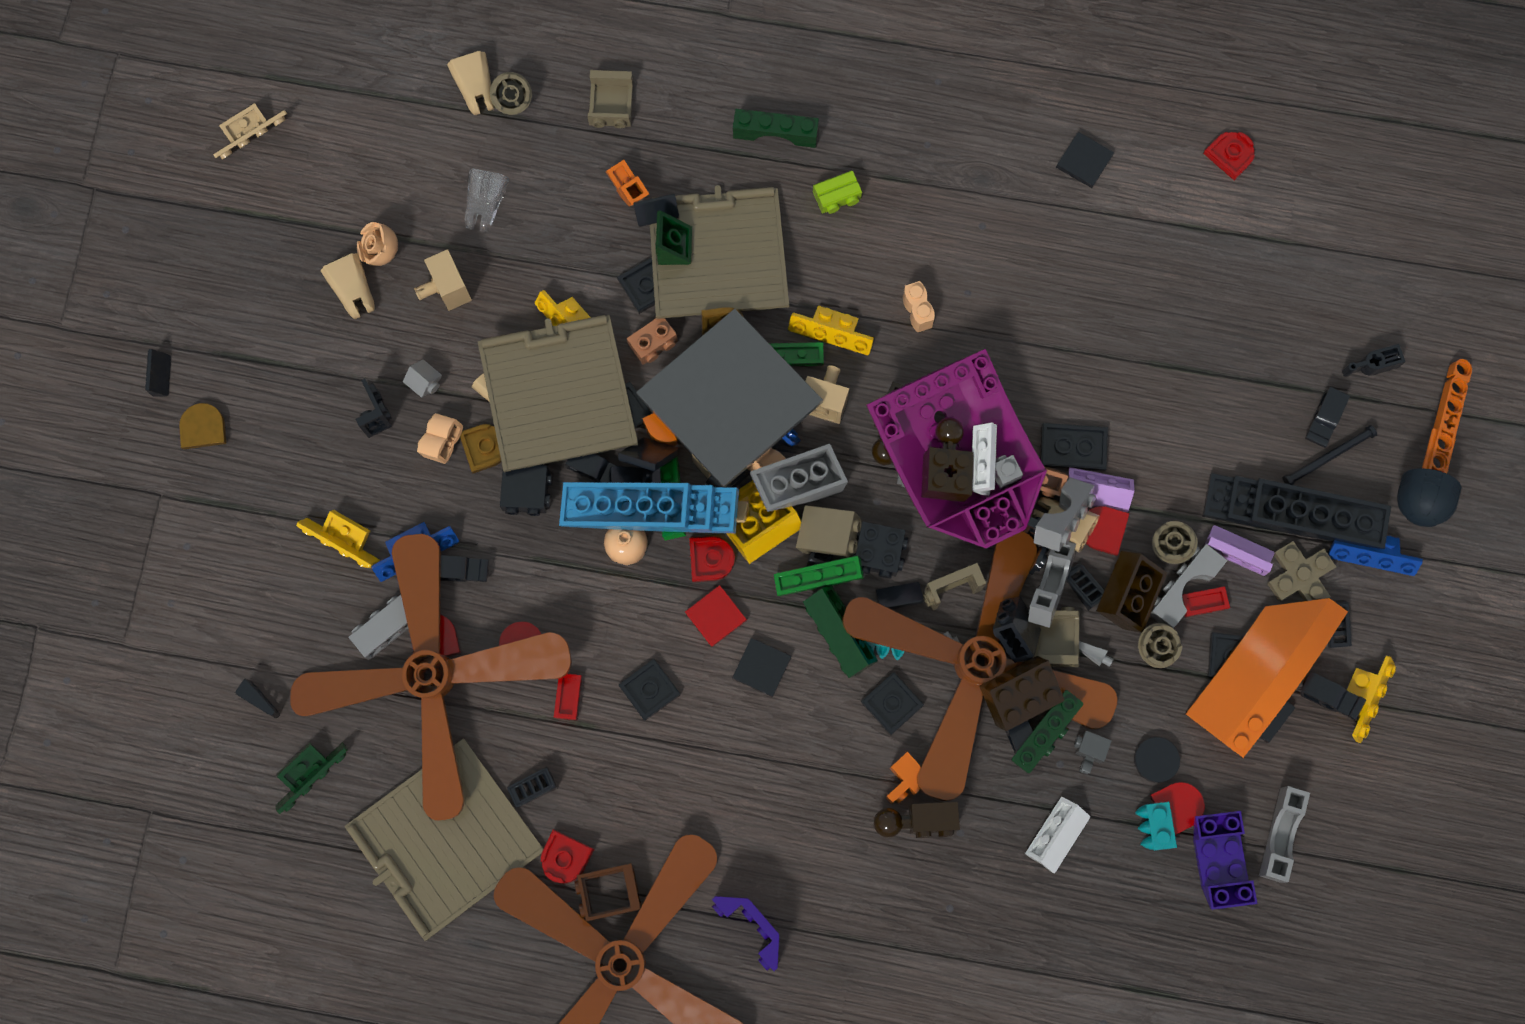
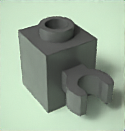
[1074,731,1112,775]

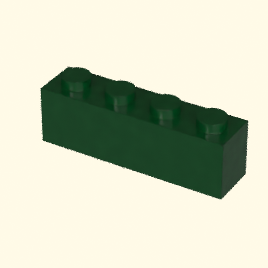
[803,585,878,678]

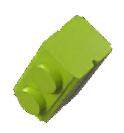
[813,171,862,214]

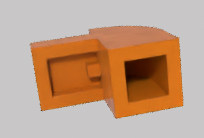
[605,160,649,206]
[642,413,678,446]
[885,752,921,804]

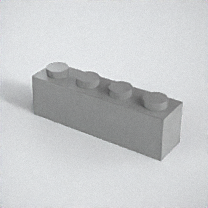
[349,595,409,661]

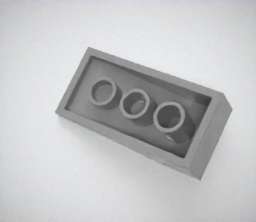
[750,444,848,512]

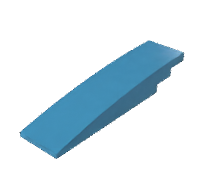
[559,482,739,533]

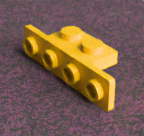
[535,290,591,326]
[788,306,874,356]
[296,510,380,568]
[1347,655,1396,743]

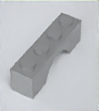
[1034,477,1096,552]
[1028,542,1076,628]
[1150,544,1228,628]
[1259,786,1310,883]

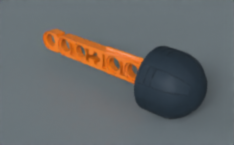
[1397,359,1472,527]

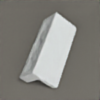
[972,423,997,496]
[1025,797,1090,873]

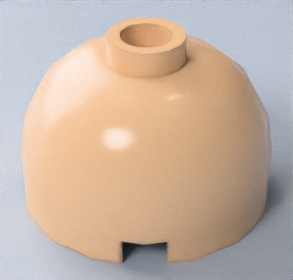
[357,222,398,266]
[604,529,648,565]

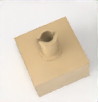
[414,249,472,311]
[805,366,849,424]

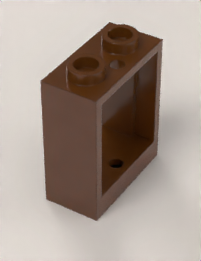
[574,863,641,921]

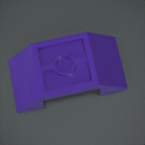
[1193,811,1258,910]
[712,896,779,971]

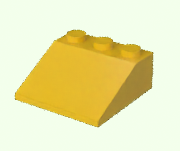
[726,480,801,564]

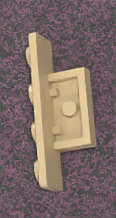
[213,103,287,160]

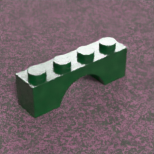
[733,109,819,148]

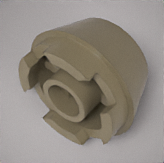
[490,72,532,115]
[1152,521,1198,564]
[1138,623,1182,668]

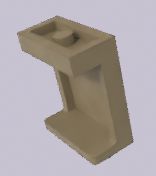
[588,70,633,129]
[796,505,862,558]
[923,563,986,611]
[1033,607,1080,667]

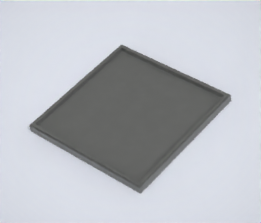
[636,309,823,487]

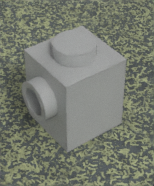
[403,360,442,398]
[995,455,1023,489]

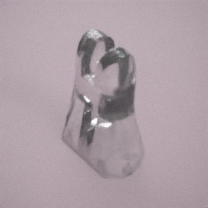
[465,168,509,233]

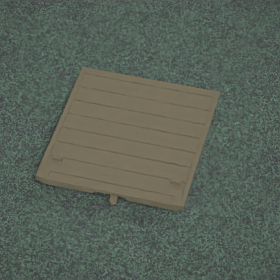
[650,185,789,319]
[478,315,638,472]
[345,738,543,941]

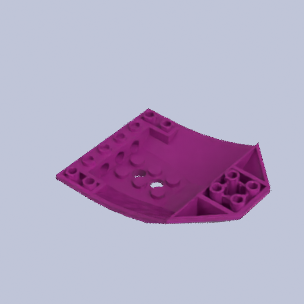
[866,349,1047,548]

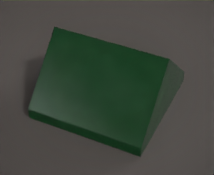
[656,211,692,265]

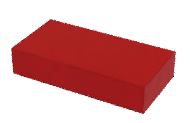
[1182,586,1230,618]
[554,674,582,720]

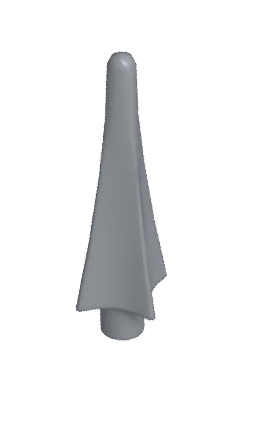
[1079,641,1114,667]

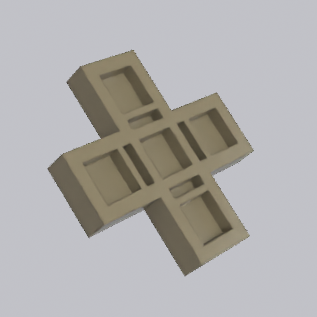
[1267,541,1336,602]

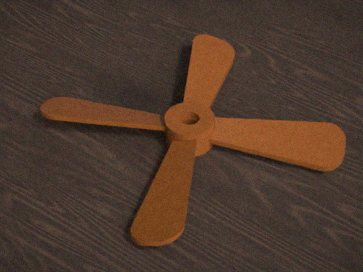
[843,531,1117,801]
[290,534,572,821]
[494,835,743,1024]

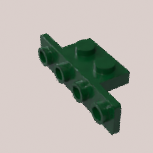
[1011,690,1083,774]
[275,742,347,814]

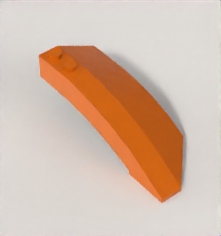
[1185,598,1348,758]

